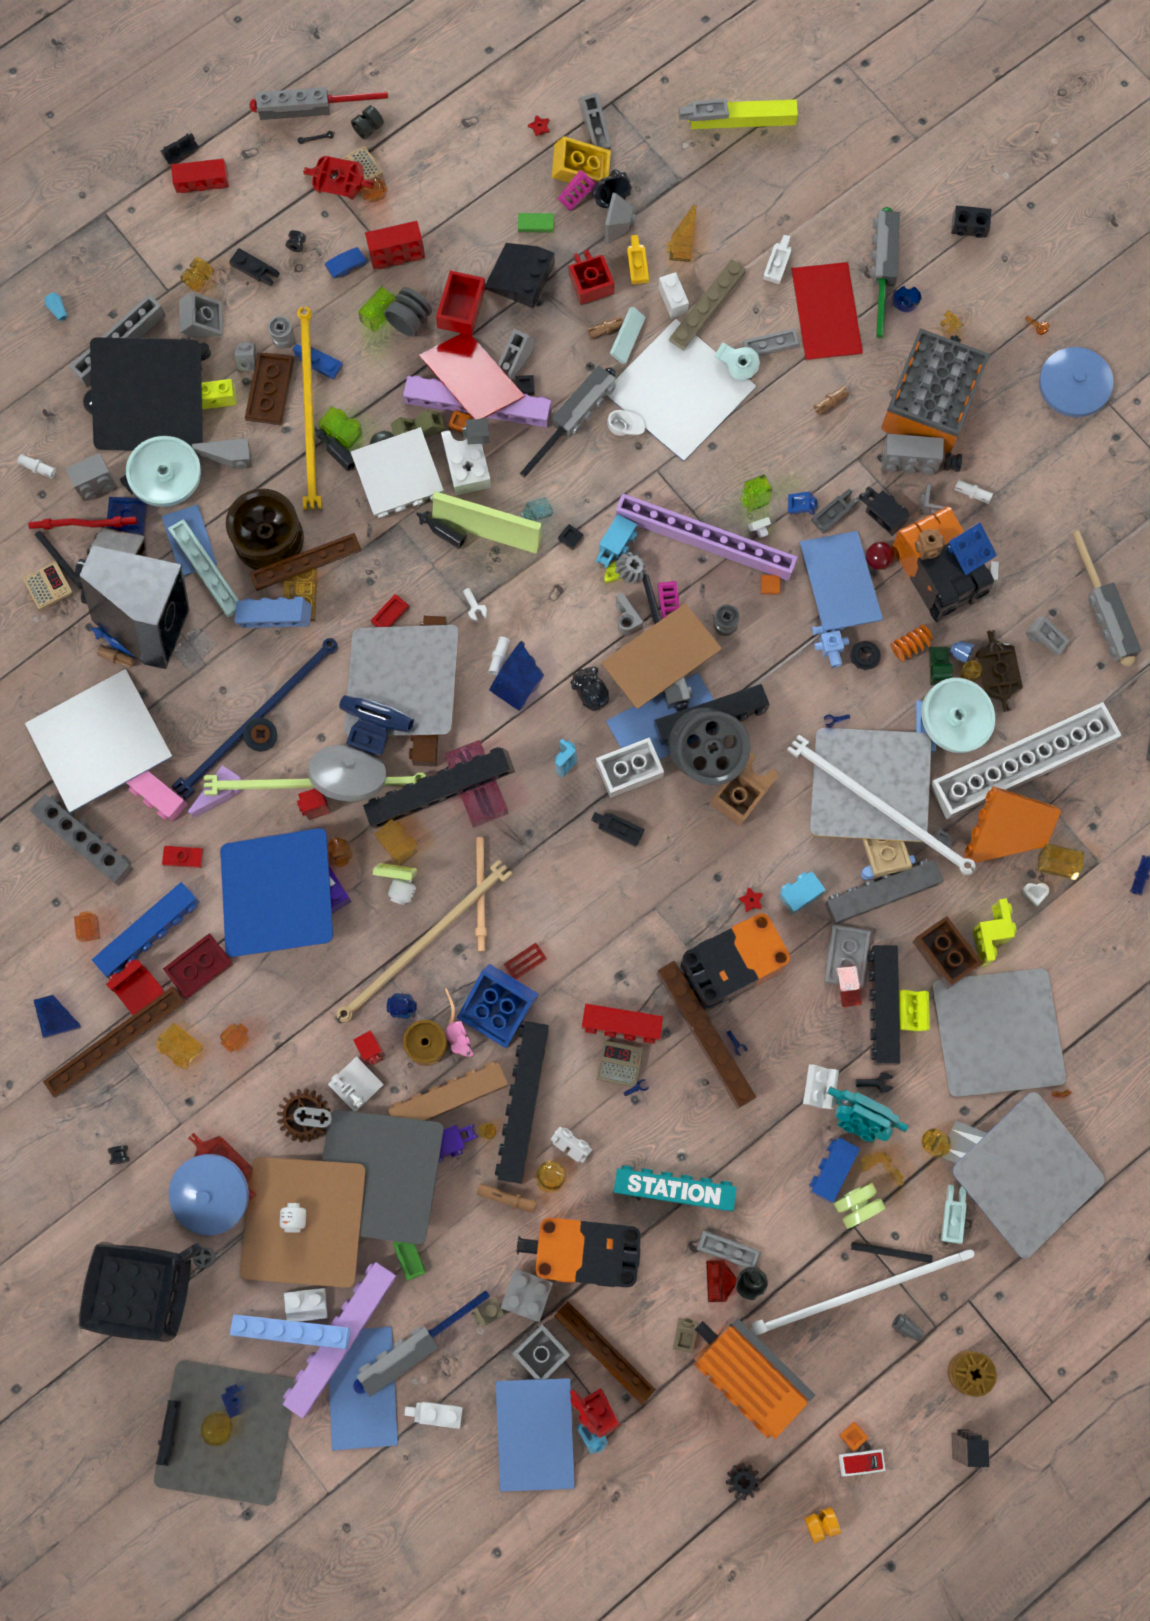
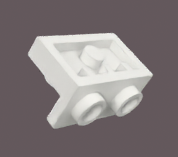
[803,1064,839,1109]

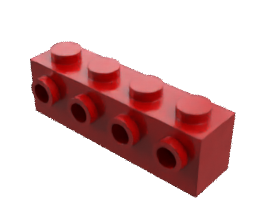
[581,1003,663,1044]

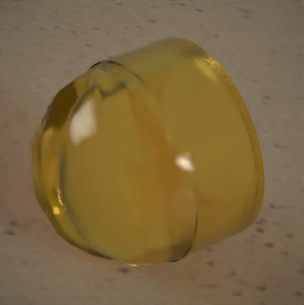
[479,1123,496,1140]

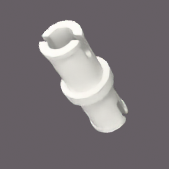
[17,454,56,479]
[954,479,993,504]
[488,637,510,676]

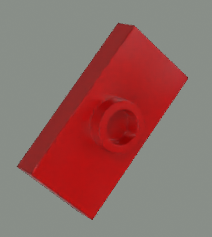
[162,846,203,868]

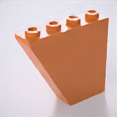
[964,786,1061,863]

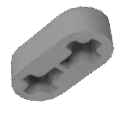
[294,1107,333,1128]

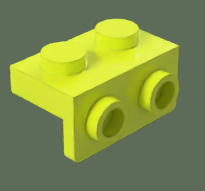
[899,990,930,1032]

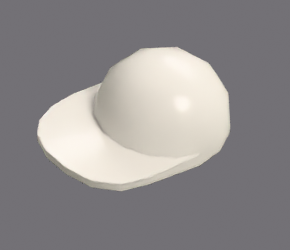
[607,410,645,436]

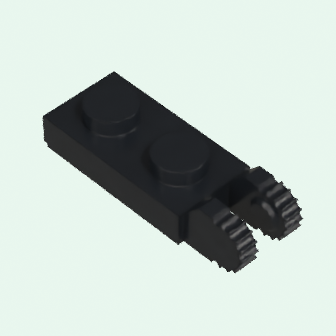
[229,248,280,286]

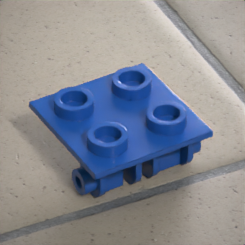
[947,522,997,575]

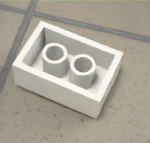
[596,737,664,798]

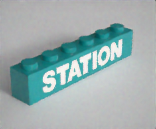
[613,1165,737,1212]

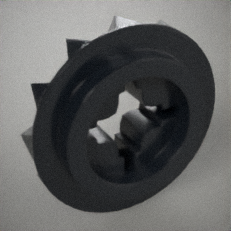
[850,641,881,671]

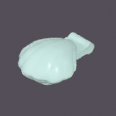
[714,342,760,380]

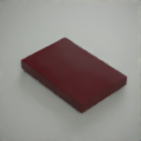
[163,933,233,1000]

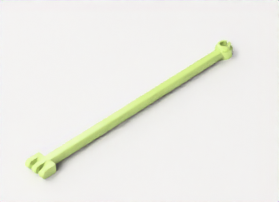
[204,773,426,796]

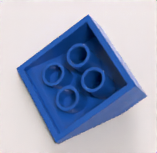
[457,964,539,1048]

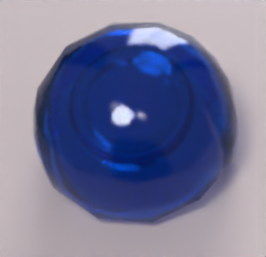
[892,286,922,313]

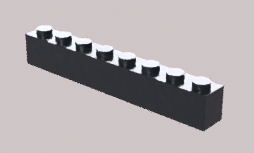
[363,747,515,829]
[495,1021,549,1184]

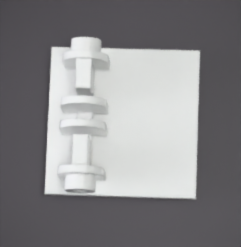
[328,1056,384,1112]

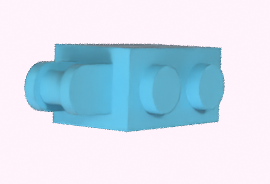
[596,514,638,568]

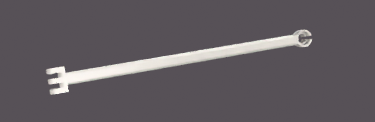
[787,735,976,875]
[751,1250,974,1335]

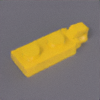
[627,235,649,285]

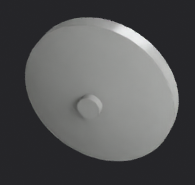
[308,745,386,801]

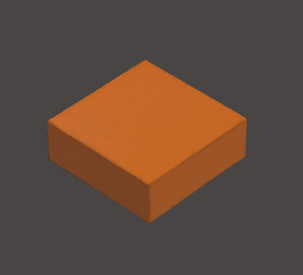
[448,410,472,433]
[761,575,780,595]
[839,1421,869,1452]

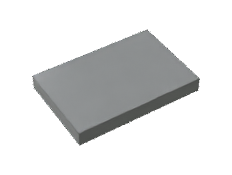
[824,924,871,989]

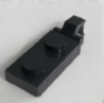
[591,812,645,847]

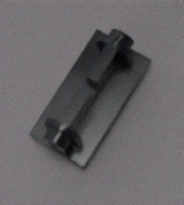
[160,133,199,165]

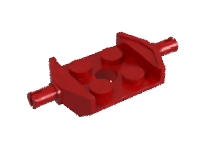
[303,155,374,200]

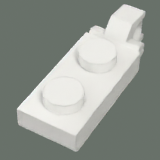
[763,235,792,284]
[404,1402,463,1429]

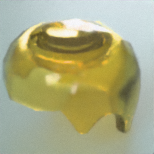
[535,1160,566,1193]
[201,1411,232,1447]

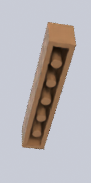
[388,1061,509,1121]

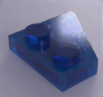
[33,995,81,1038]

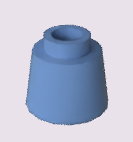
[950,641,974,664]

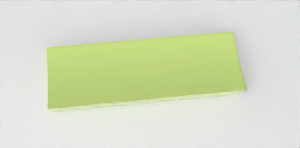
[432,491,542,553]

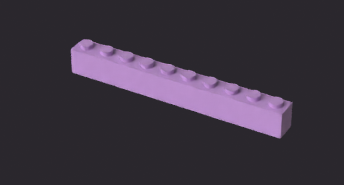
[615,493,797,581]

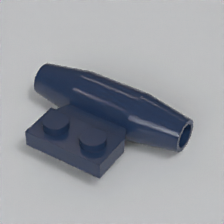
[339,695,414,756]

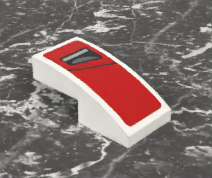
[839,1449,886,1476]

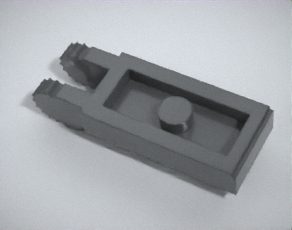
[811,489,860,534]

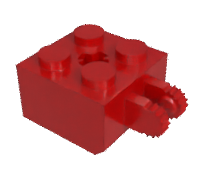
[568,249,615,305]

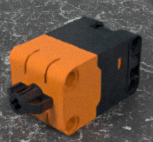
[516,1218,641,1288]

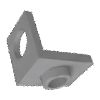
[920,483,945,514]

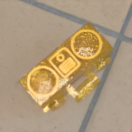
[283,568,317,621]

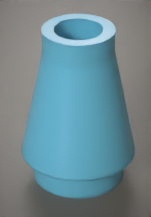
[44,293,68,321]

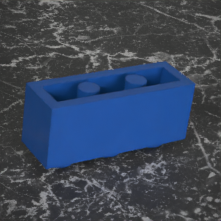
[809,1137,860,1203]

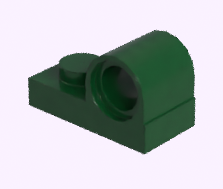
[929,647,953,685]

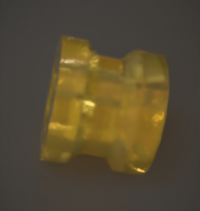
[960,660,982,682]

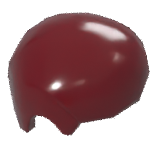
[866,542,894,570]

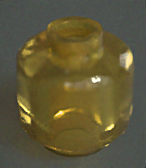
[921,1128,951,1158]

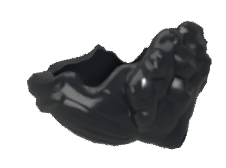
[592,169,632,208]
[570,667,609,711]

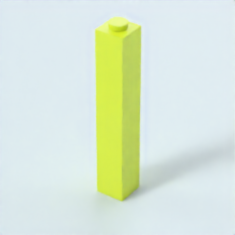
[687,99,798,129]

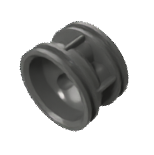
[669,707,750,785]

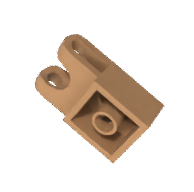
[709,751,779,826]

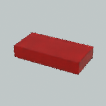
[370,594,409,627]

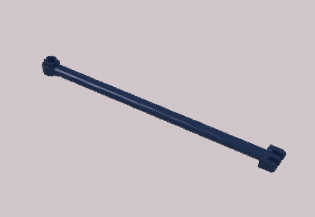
[172,638,338,800]

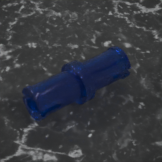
[1130,855,1150,896]

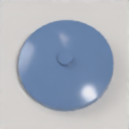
[1039,347,1113,417]
[169,1154,249,1235]

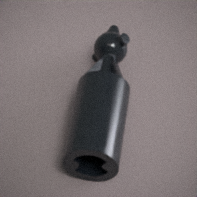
[314,427,355,471]
[416,511,467,549]

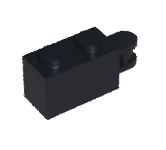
[859,486,910,536]

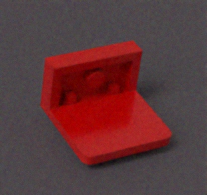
[106,959,164,1015]
[570,1388,621,1438]

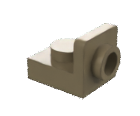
[472,1296,505,1327]
[673,1318,698,1353]

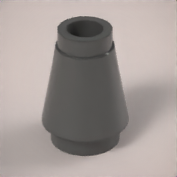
[892,1313,924,1341]

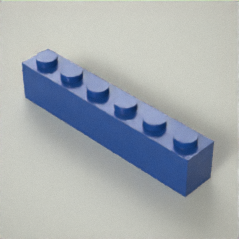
[91,882,200,978]

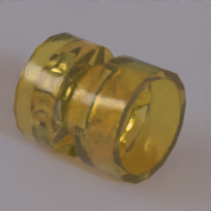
[180,257,214,292]

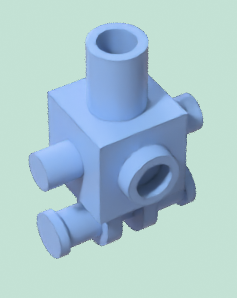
[812,623,849,668]

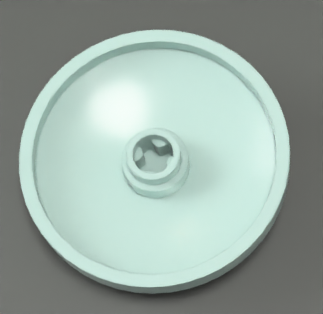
[126,436,201,507]
[921,678,995,753]

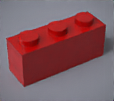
[171,158,229,193]

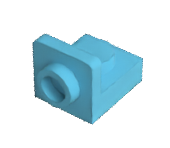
[576,1423,608,1454]

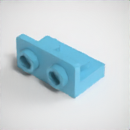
[555,739,578,777]

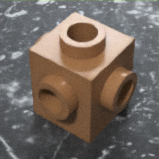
[915,529,945,560]

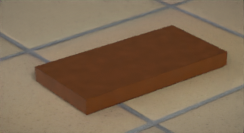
[245,352,294,425]

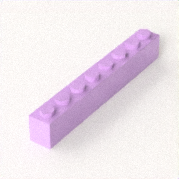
[403,376,551,428]
[282,1262,397,1419]

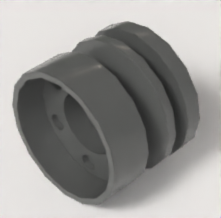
[384,287,432,337]

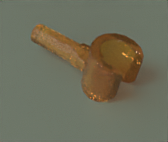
[1025,316,1050,335]

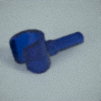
[824,714,850,728]
[726,1030,748,1056]
[623,1079,649,1097]

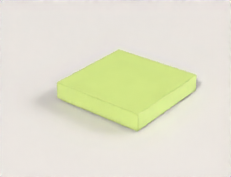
[373,863,417,880]

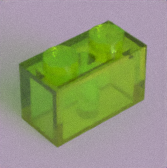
[358,286,395,332]
[318,406,363,450]
[740,474,772,512]

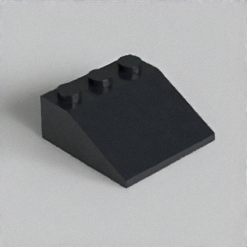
[485,243,555,308]

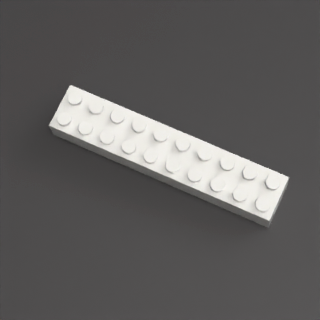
[929,702,1122,820]

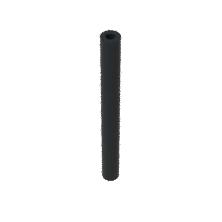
[35,531,83,589]
[851,1242,933,1263]

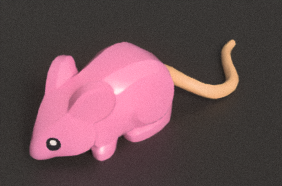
[445,988,474,1057]

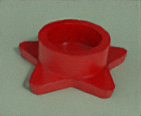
[528,115,550,136]
[738,888,763,912]

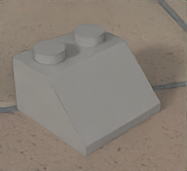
[179,291,223,338]

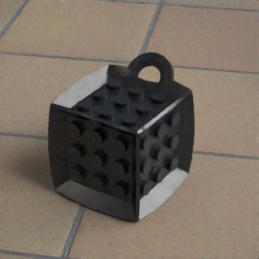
[79,1242,202,1342]

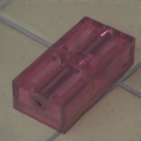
[444,740,508,828]

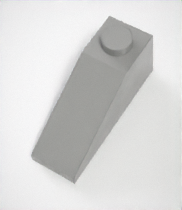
[578,92,611,149]
[498,329,537,381]
[192,438,252,469]

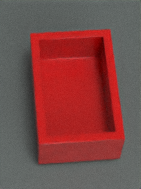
[365,221,425,270]
[436,270,486,336]

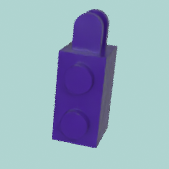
[438,1124,478,1164]

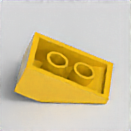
[552,136,611,184]

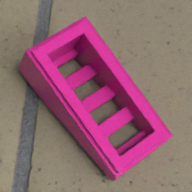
[557,170,596,211]
[658,581,680,619]

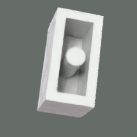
[658,272,689,319]

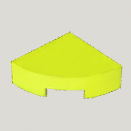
[604,560,623,584]

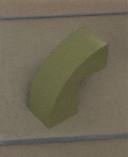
[391,410,445,438]

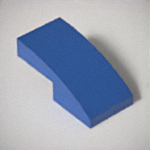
[325,247,367,279]

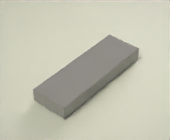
[742,328,800,357]
[697,1230,761,1268]

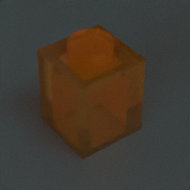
[74,911,100,942]

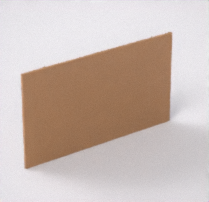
[601,603,722,709]

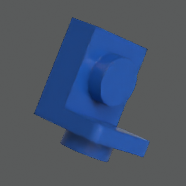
[788,491,818,515]

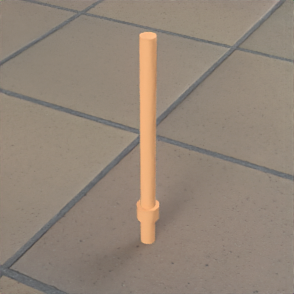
[475,837,487,952]

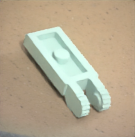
[941,1185,967,1244]

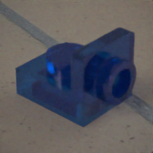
[221,1384,244,1418]

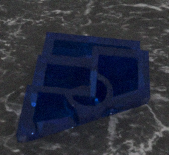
[489,641,544,711]

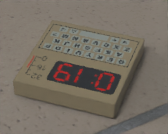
[597,1040,643,1088]

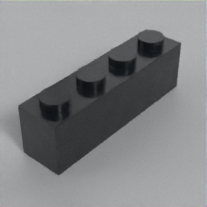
[951,1429,989,1467]

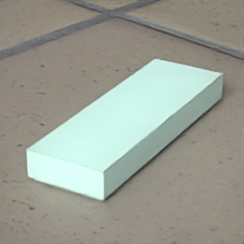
[610,307,646,364]

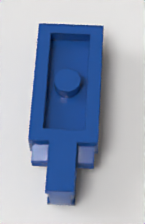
[292,344,343,380]

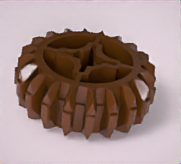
[277,1088,331,1143]

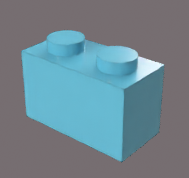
[779,871,825,915]

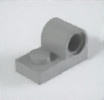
[615,593,643,636]
[1026,616,1070,655]

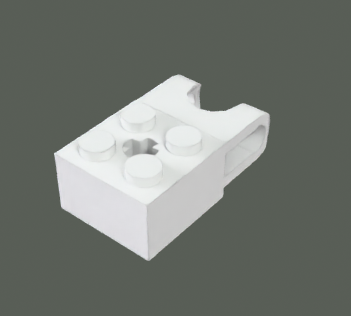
[441,431,491,495]

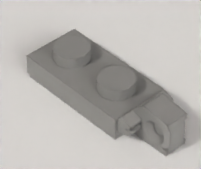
[678,98,729,121]

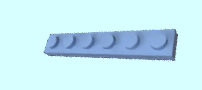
[230,1314,351,1350]

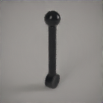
[297,131,334,144]

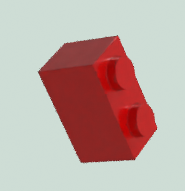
[297,788,331,820]
[353,1030,385,1065]

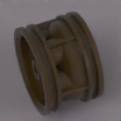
[226,489,304,570]

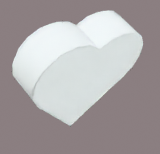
[1023,883,1049,907]

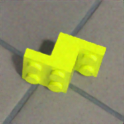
[972,898,1017,967]

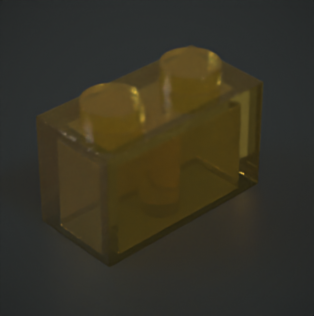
[374,819,418,866]
[1037,843,1084,880]

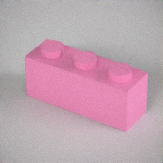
[126,771,188,822]

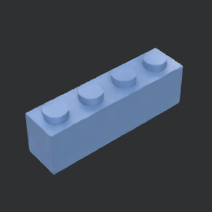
[234,597,312,628]

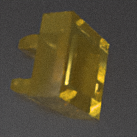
[940,310,964,333]

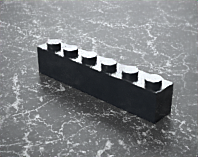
[654,684,770,746]
[868,945,900,1066]

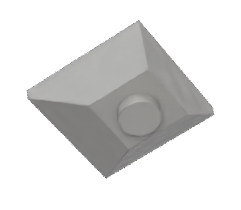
[605,193,636,244]

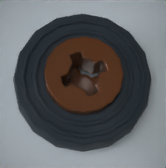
[243,717,278,752]

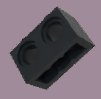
[951,205,992,238]

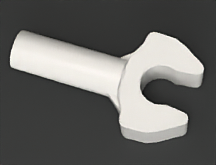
[463,588,487,623]

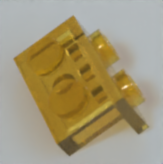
[156,1022,204,1070]

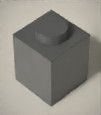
[463,418,490,445]

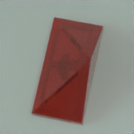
[706,1260,737,1302]

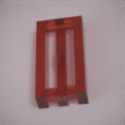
[504,943,547,980]

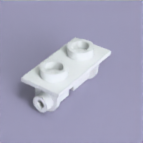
[550,1127,592,1163]

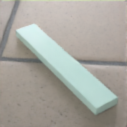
[168,519,239,618]

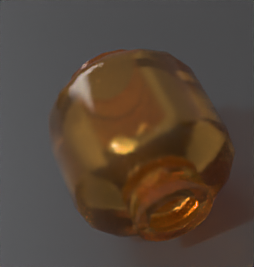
[360,176,388,203]
[327,837,352,867]
[220,1023,249,1053]

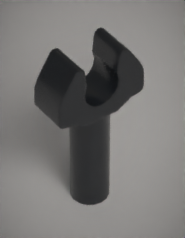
[856,1073,893,1093]

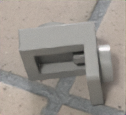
[235,342,256,371]

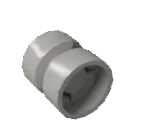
[268,316,295,349]

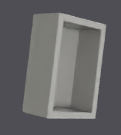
[881,434,944,475]

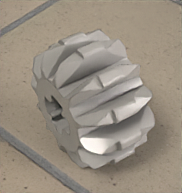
[615,552,647,585]

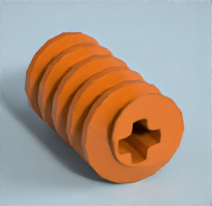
[890,624,933,662]

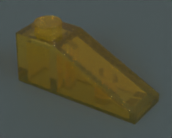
[666,205,697,262]

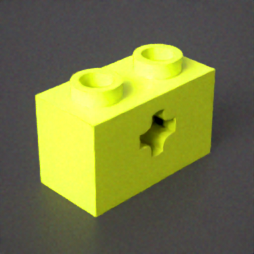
[202,379,237,409]

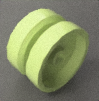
[833,1183,886,1229]

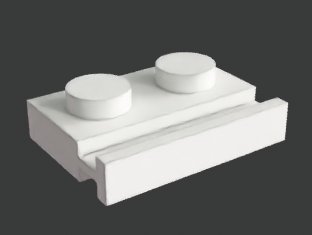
[284,1288,328,1322]

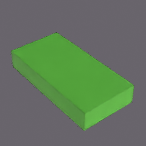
[518,213,554,233]
[393,1241,426,1281]

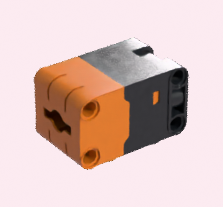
[892,506,994,622]
[680,913,790,1011]

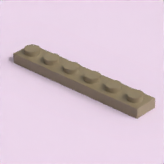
[669,259,746,351]

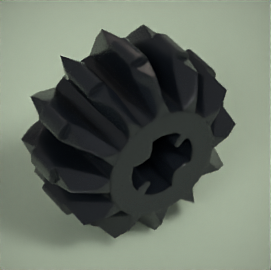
[725,1463,761,1500]

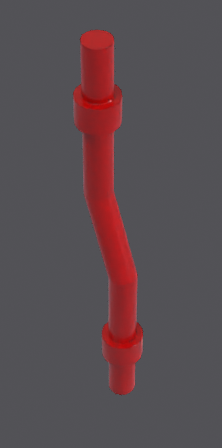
[28,516,137,530]

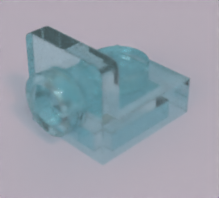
[522,497,554,522]

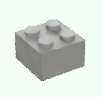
[66,453,117,501]
[501,1268,553,1322]
[512,1324,571,1379]

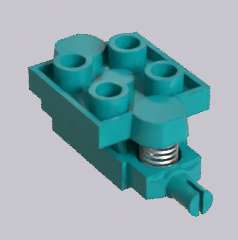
[827,1086,909,1143]

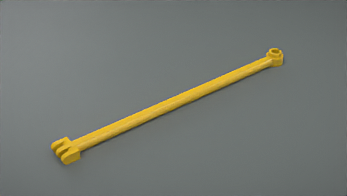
[297,306,322,510]

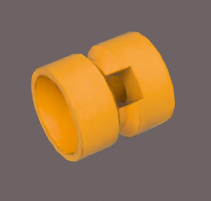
[804,1507,842,1544]

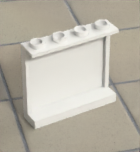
[351,427,444,519]

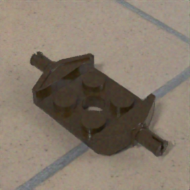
[975,630,1023,712]

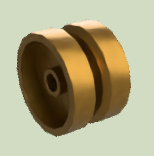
[403,1020,448,1066]

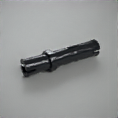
[155,1400,181,1466]

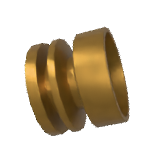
[947,1350,997,1397]

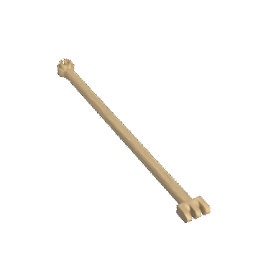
[337,859,513,1023]

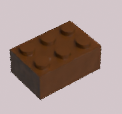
[912,916,983,989]

